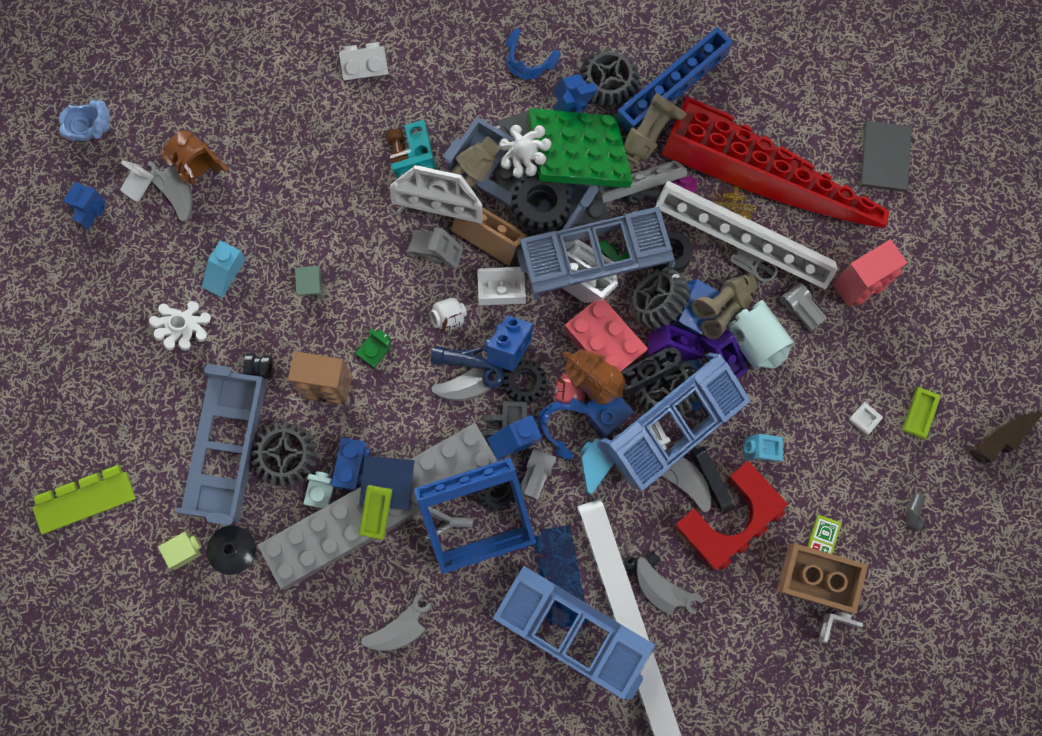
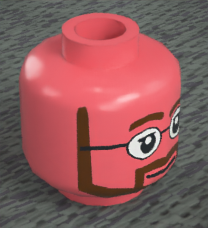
[554,374,586,404]

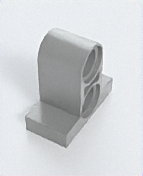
[407,228,464,269]

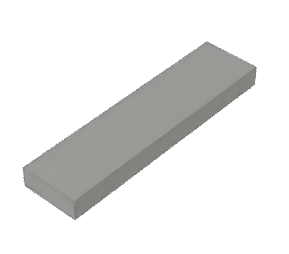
[596,160,687,203]

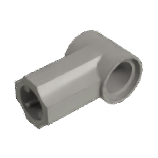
[780,283,827,332]
[520,448,557,500]

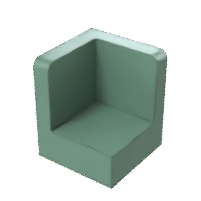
[295,266,323,299]

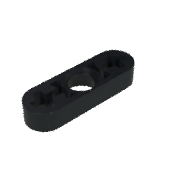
[621,347,683,394]
[691,446,734,515]

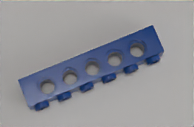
[616,26,733,134]

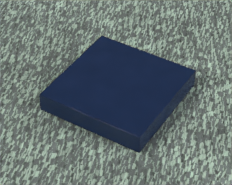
[359,456,415,511]

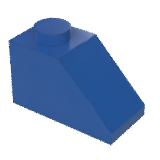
[487,415,542,461]

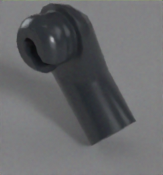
[624,551,661,574]

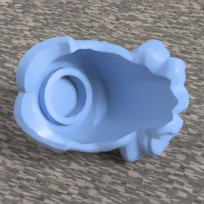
[59,100,110,141]

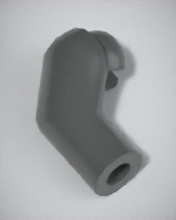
[627,187,660,204]
[906,493,925,531]

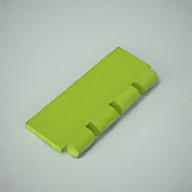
[32,465,136,535]

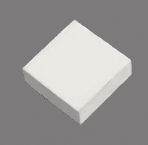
[848,402,883,436]

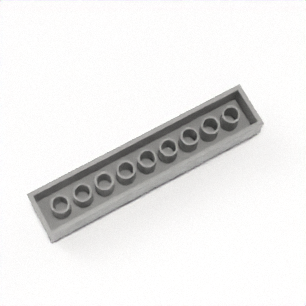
[258,423,498,590]

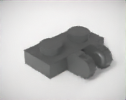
[483,401,527,451]

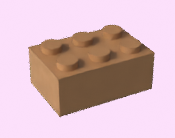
[288,351,352,405]
[776,543,868,614]

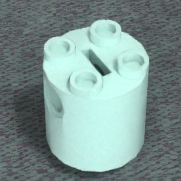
[726,300,794,370]

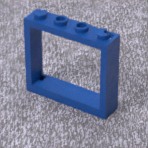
[414,458,536,574]

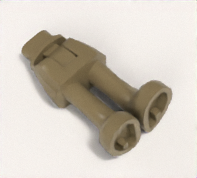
[624,93,687,171]
[450,136,501,188]
[691,273,758,340]

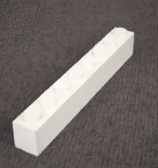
[656,181,838,289]

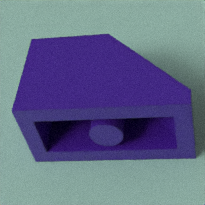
[647,324,703,362]
[700,330,749,378]

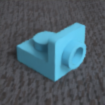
[744,434,783,462]

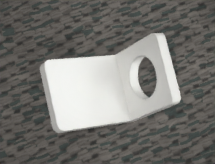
[120,160,154,202]
[818,611,863,643]

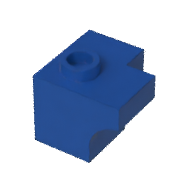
[553,74,598,113]
[63,182,106,230]
[585,397,634,438]

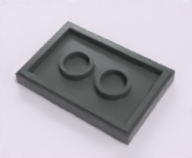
[860,121,912,192]

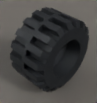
[510,173,571,236]

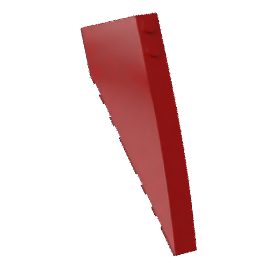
[661,96,890,229]

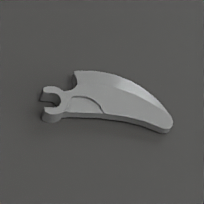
[148,161,192,222]
[432,356,492,401]
[661,457,711,513]
[637,557,703,615]
[361,594,432,651]

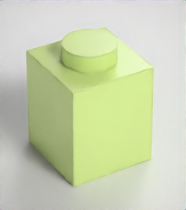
[158,532,202,570]

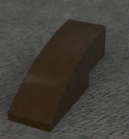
[968,411,1042,465]

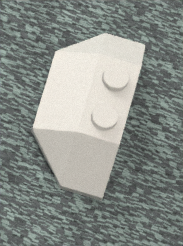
[390,165,483,223]
[562,240,618,303]

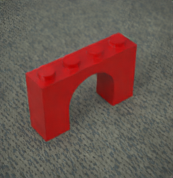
[673,461,788,571]

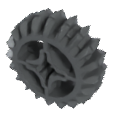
[579,47,640,108]
[628,267,690,330]
[635,356,698,420]
[251,421,318,487]

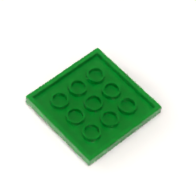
[527,108,633,188]

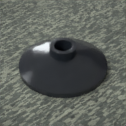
[207,526,256,575]

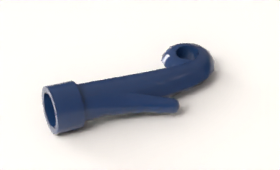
[430,346,504,388]

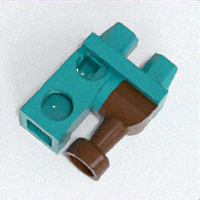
[385,119,437,179]

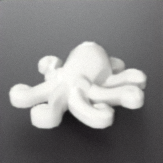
[499,125,551,178]
[149,301,211,351]

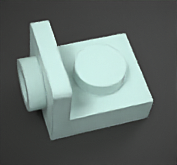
[303,471,334,509]

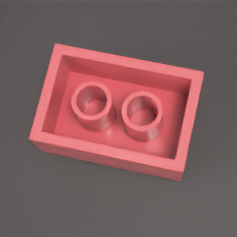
[832,239,907,307]
[564,299,648,372]

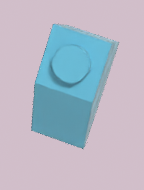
[202,240,246,298]
[580,438,615,496]

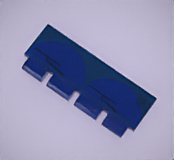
[534,525,589,628]

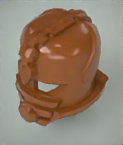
[161,130,229,184]
[562,349,625,405]

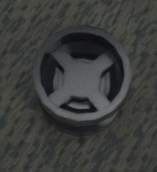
[243,353,273,379]

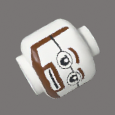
[430,298,467,332]

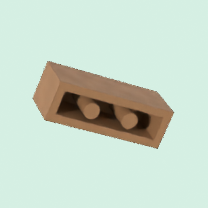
[451,207,528,266]

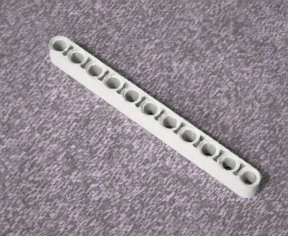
[577,499,681,736]

